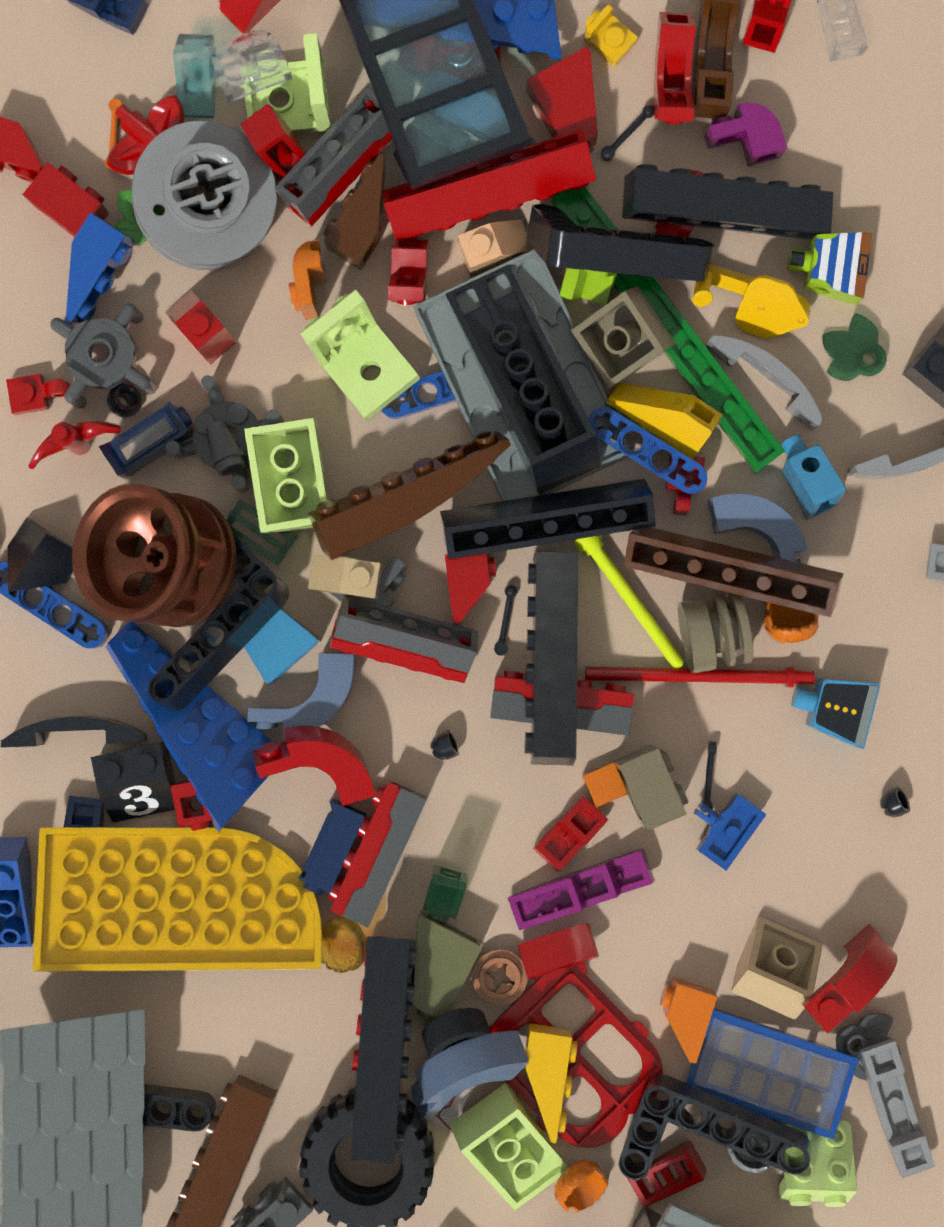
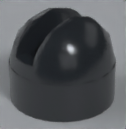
[430,730,459,760]
[880,787,910,818]

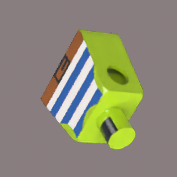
[787,232,872,305]

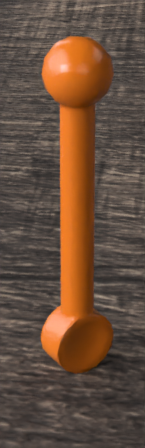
[105,98,123,170]

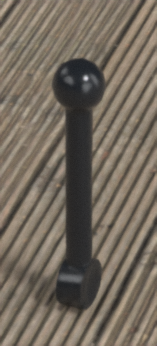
[601,105,654,161]
[494,585,518,656]
[700,741,716,813]

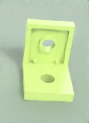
[241,33,332,135]
[300,290,420,422]

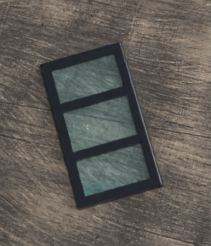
[338,0,532,188]

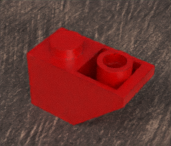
[0,117,45,182]

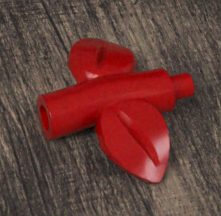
[106,95,185,175]
[28,420,121,469]

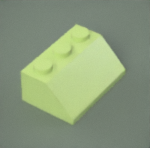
[244,418,329,533]

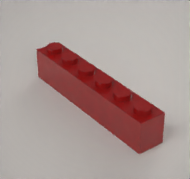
[382,129,596,241]

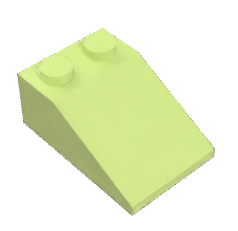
[449,1083,569,1210]

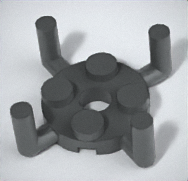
[50,303,157,409]
[166,375,284,493]

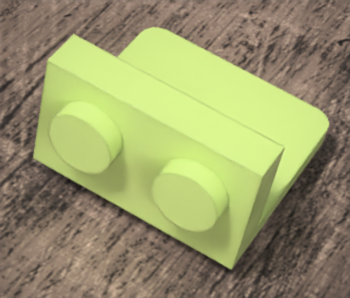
[778,1120,857,1207]

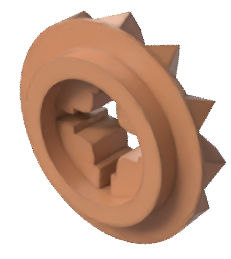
[472,949,527,1005]

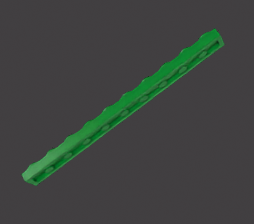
[549,187,785,473]

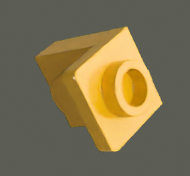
[584,4,638,68]

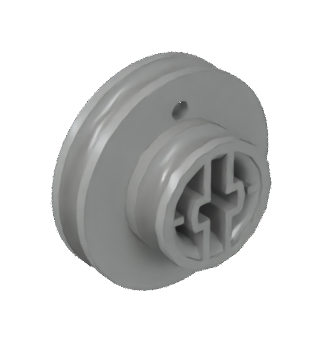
[132,121,277,270]

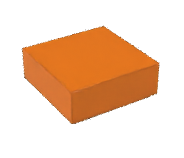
[582,762,628,808]

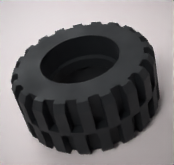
[299,1088,435,1227]

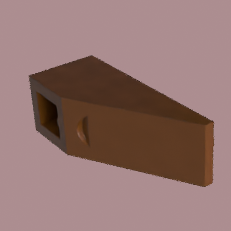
[323,154,386,270]

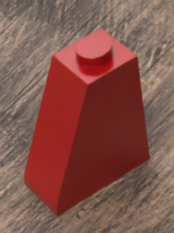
[526,46,598,153]
[165,290,236,365]

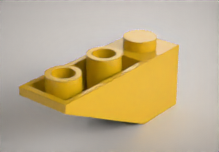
[606,382,723,460]
[525,1024,577,1143]

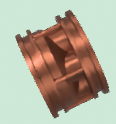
[72,483,236,627]

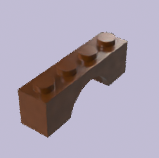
[693,0,740,119]

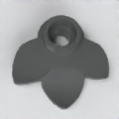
[835,1013,901,1080]

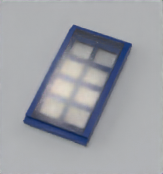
[686,1009,859,1139]

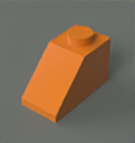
[660,977,717,1064]

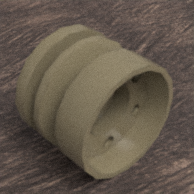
[678,593,754,673]

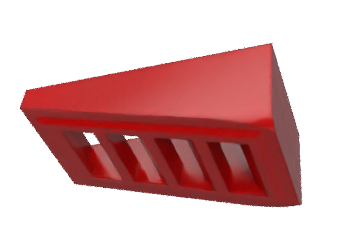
[626,1141,707,1208]

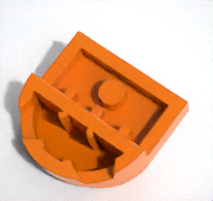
[289,239,327,320]

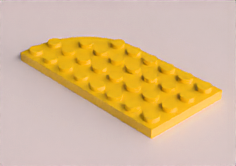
[33,828,321,972]

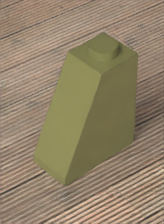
[413,910,483,1022]

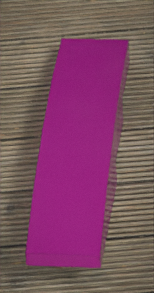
[508,848,655,930]

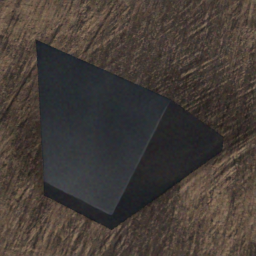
[8,517,74,592]

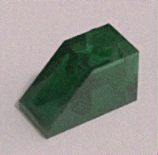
[422,865,468,922]

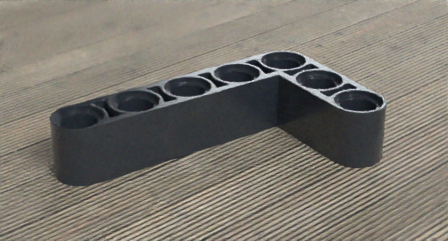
[526,204,714,281]
[148,535,289,712]
[619,1074,811,1180]
[143,1084,216,1137]

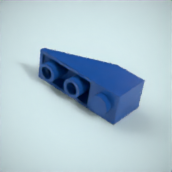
[65,212,134,326]
[0,837,33,947]

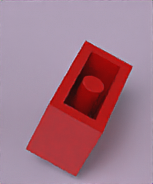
[22,162,109,237]

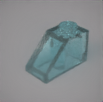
[173,34,216,118]

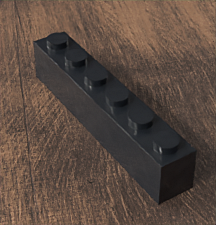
[622,164,833,240]
[440,479,656,559]
[524,552,578,766]
[350,936,417,1163]

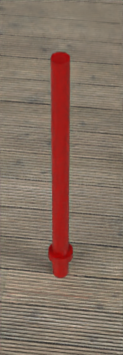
[585,667,815,688]

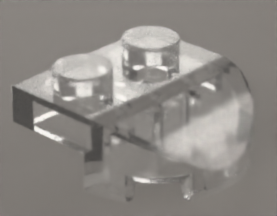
[212,30,292,103]

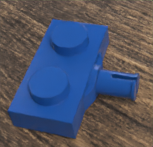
[694,793,767,871]

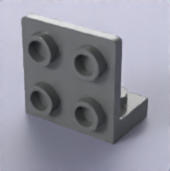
[231,1177,313,1227]

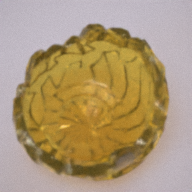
[321,917,367,973]

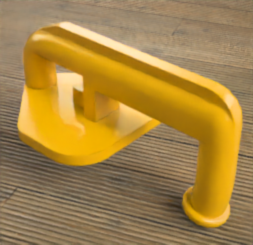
[692,264,811,339]

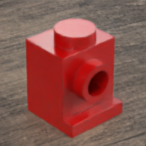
[170,781,213,831]

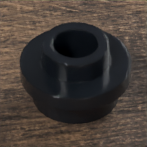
[107,384,141,418]

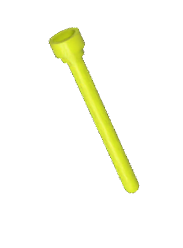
[573,535,684,668]

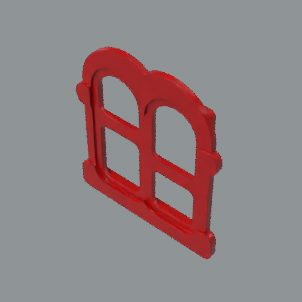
[489,963,663,1148]

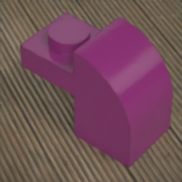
[704,102,787,167]

